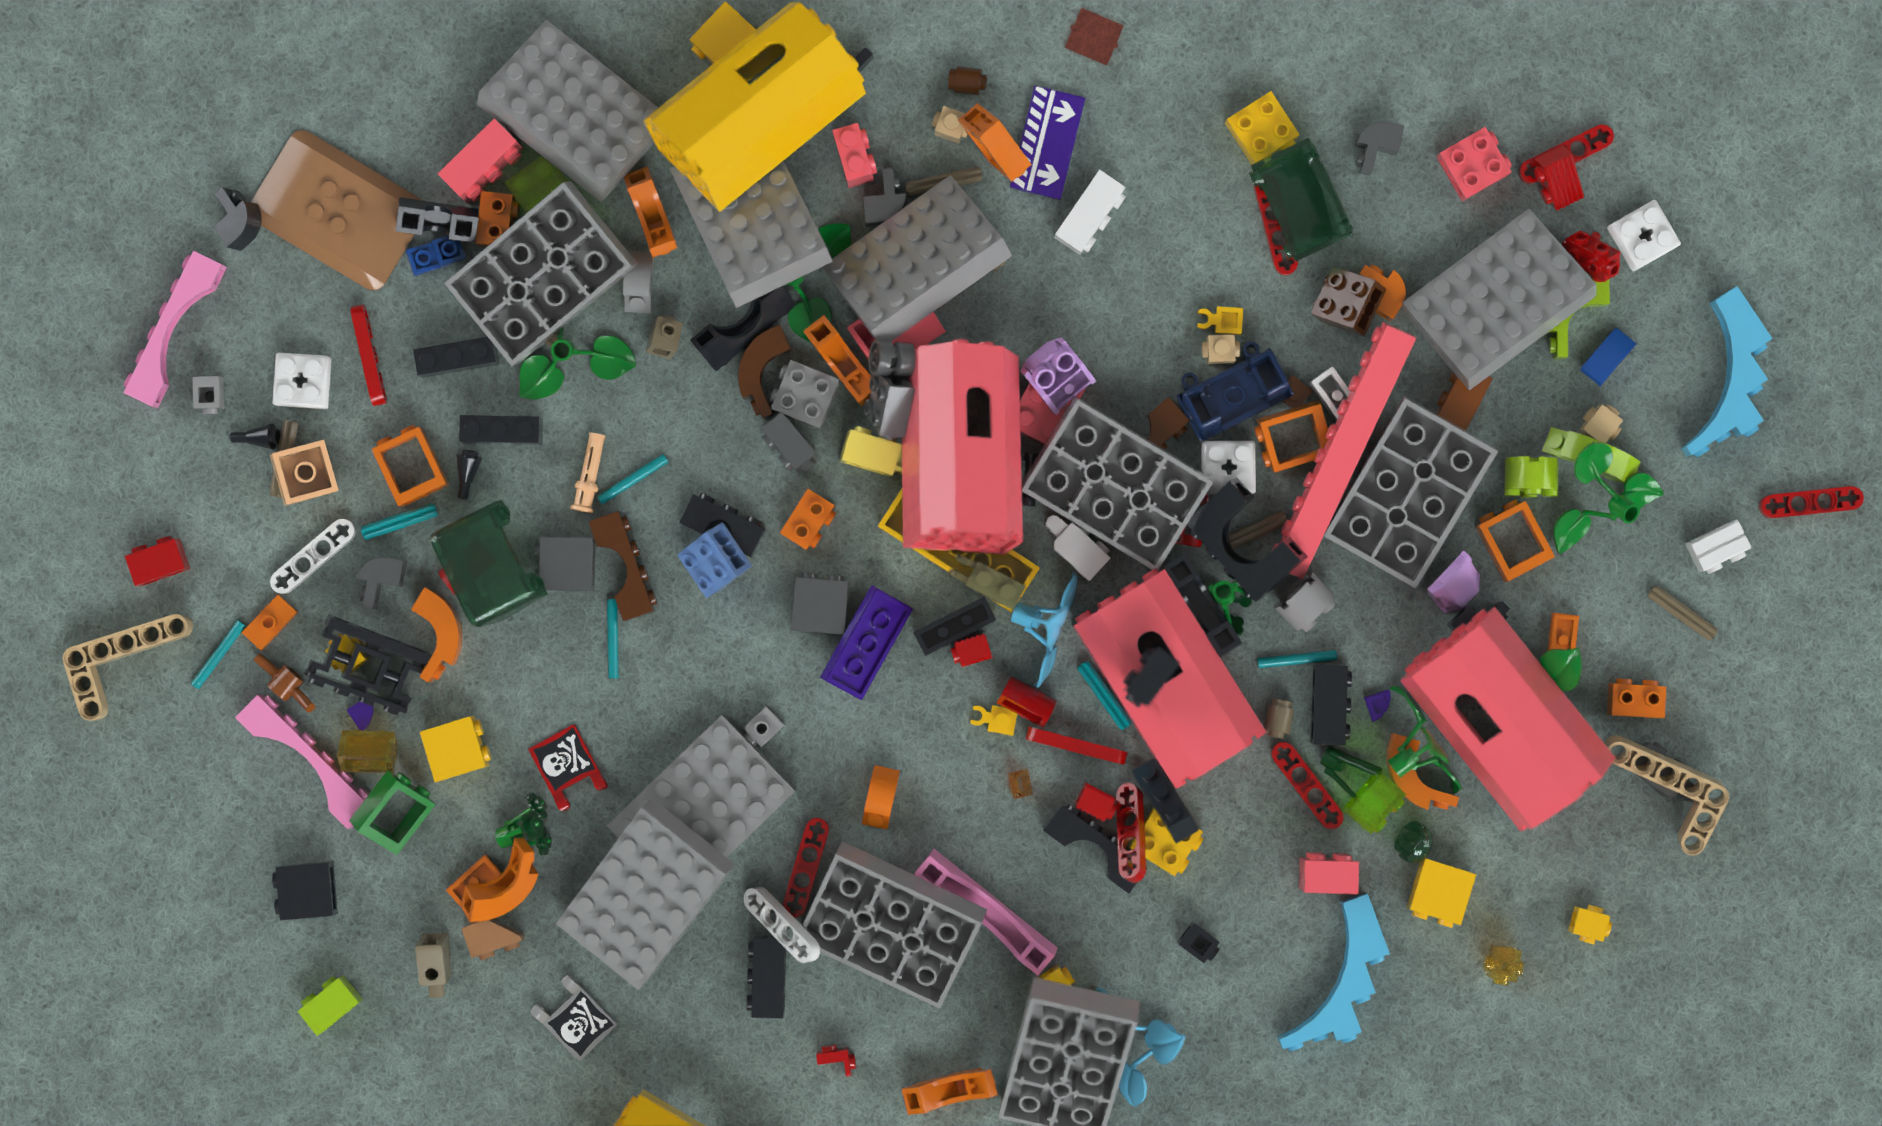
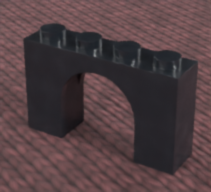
[1187,478,1308,602]

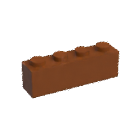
[1436,372,1493,430]

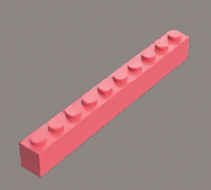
[1272,322,1416,579]

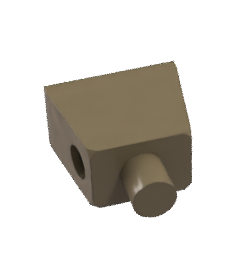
[415,932,451,998]

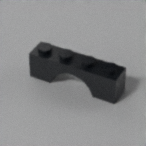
[690,286,797,371]
[1162,553,1242,658]
[1043,804,1147,894]

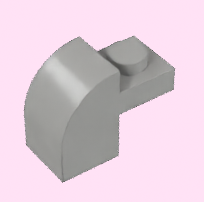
[623,250,654,314]

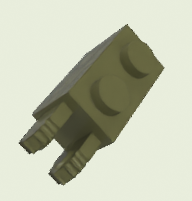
[948,554,1026,610]

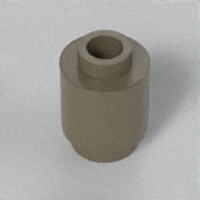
[1264,699,1294,739]

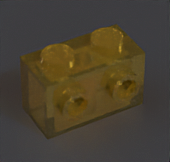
[337,730,398,773]

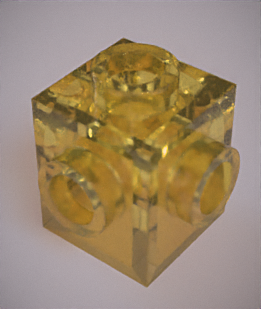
[1483,944,1524,986]

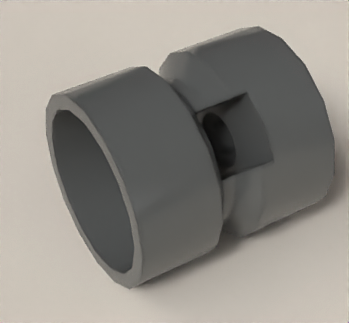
[869,340,916,378]

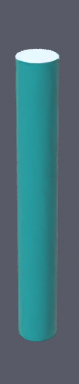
[597,454,669,505]
[607,599,619,678]
[191,620,246,689]
[1257,650,1337,668]

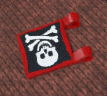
[528,724,608,811]

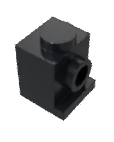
[1177,921,1220,963]

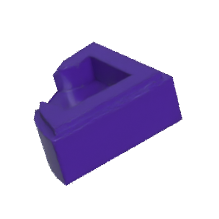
[1364,689,1391,722]
[347,701,374,732]

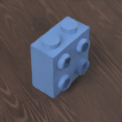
[677,523,752,599]

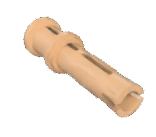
[570,432,606,514]

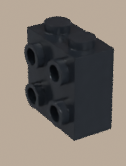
[1122,646,1180,707]
[272,861,338,921]

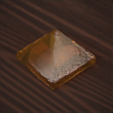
[1007,769,1033,799]

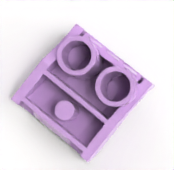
[1020,337,1096,415]
[1427,550,1480,613]

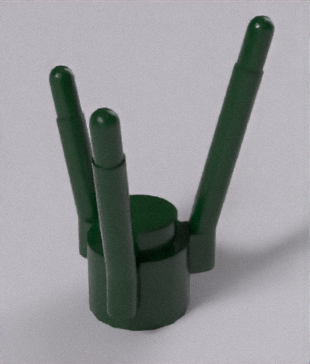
[1320,746,1382,798]

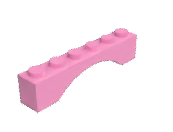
[124,251,227,408]
[235,695,369,829]
[914,849,1058,975]

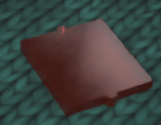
[1065,8,1124,66]

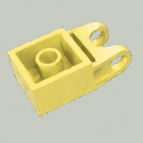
[838,426,902,476]

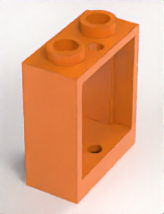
[958,103,1032,182]
[1254,401,1328,473]
[371,425,449,507]
[1475,499,1555,582]

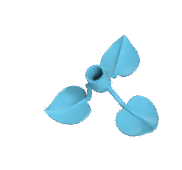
[1011,572,1077,688]
[1094,987,1185,1107]

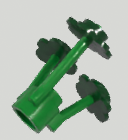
[1204,579,1253,635]
[495,793,552,855]

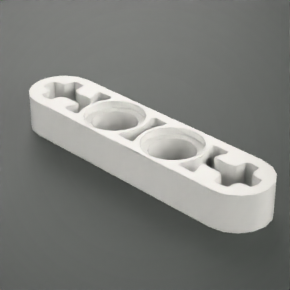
[270,519,356,594]
[744,886,820,963]

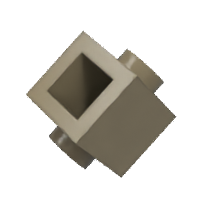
[645,315,683,360]

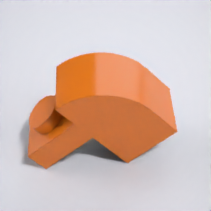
[1358,264,1406,322]
[862,765,900,830]

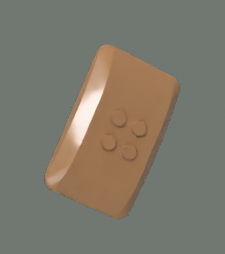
[251,130,421,290]

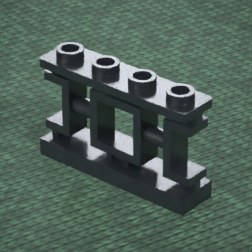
[304,614,431,715]

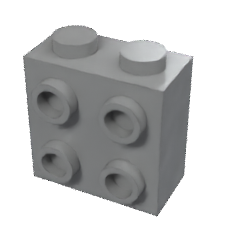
[769,360,840,430]

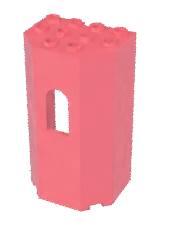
[902,339,1023,555]
[1072,568,1267,789]
[1400,607,1615,831]

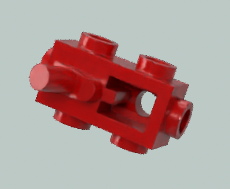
[1562,230,1620,282]

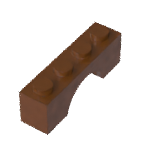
[1147,397,1189,449]
[588,511,658,622]

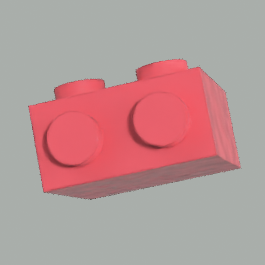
[832,123,877,188]
[1436,127,1512,202]

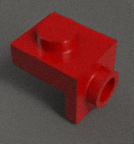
[816,1044,856,1077]

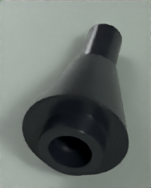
[230,423,280,450]
[456,450,483,499]

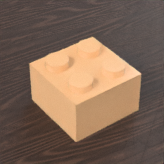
[270,440,339,506]

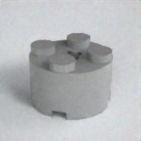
[1273,571,1336,632]

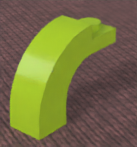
[1547,279,1610,359]
[1542,427,1640,484]

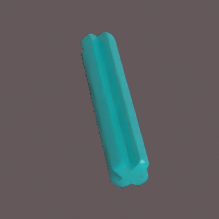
[361,503,438,540]
[1077,661,1132,730]

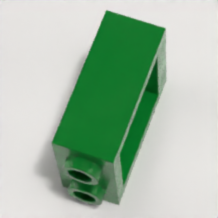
[349,770,436,855]

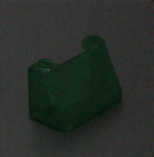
[1249,138,1355,262]
[430,500,548,627]

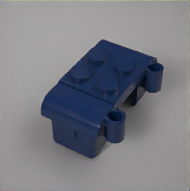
[1176,341,1294,442]

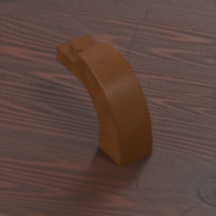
[738,325,791,419]

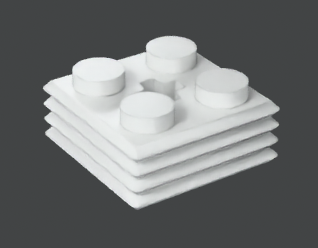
[1607,200,1681,271]
[272,353,331,409]
[1201,441,1256,495]

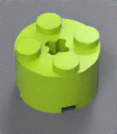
[1504,456,1558,498]

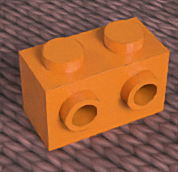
[475,191,520,247]
[780,489,837,551]
[1607,678,1667,718]

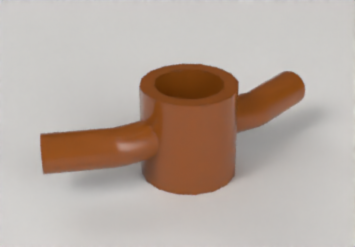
[253,653,315,712]

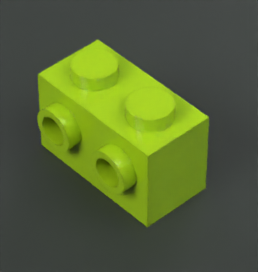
[297,975,363,1036]

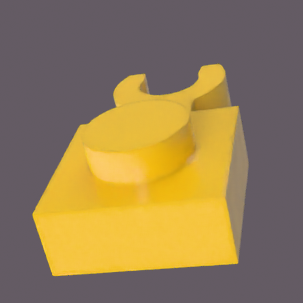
[1197,306,1243,335]
[970,705,1017,736]

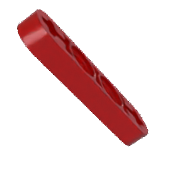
[1518,124,1614,184]
[1254,175,1298,276]
[350,304,387,406]
[1759,486,1864,518]
[1025,726,1128,765]
[1271,742,1343,829]
[1116,783,1146,883]
[783,817,829,918]

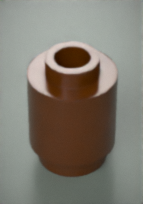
[948,66,987,95]

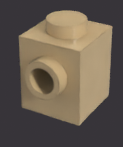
[932,106,968,144]
[1202,335,1240,364]
[1579,404,1623,443]

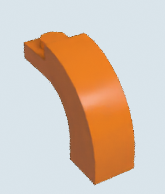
[624,166,677,257]
[803,315,871,406]
[411,587,463,682]
[1386,733,1459,810]
[461,837,539,922]
[901,1068,998,1115]

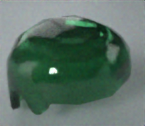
[1394,820,1433,863]

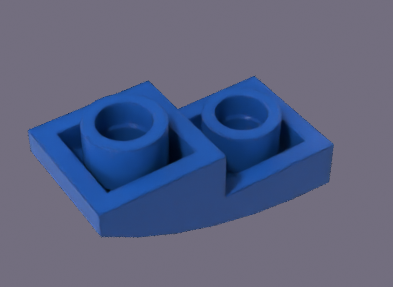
[406,236,465,276]
[1580,328,1637,386]

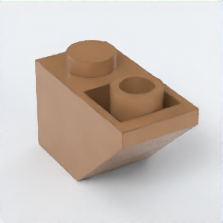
[461,919,525,960]

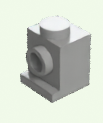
[192,376,225,415]
[744,706,785,747]

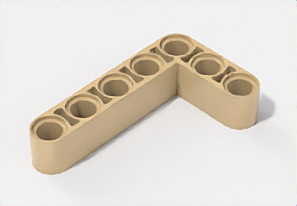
[63,614,193,721]
[1604,735,1729,856]

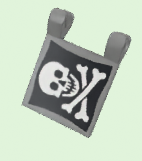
[530,974,618,1061]

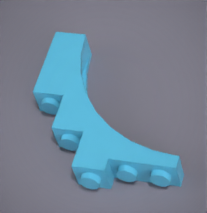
[1681,286,1773,458]
[1277,892,1390,1051]

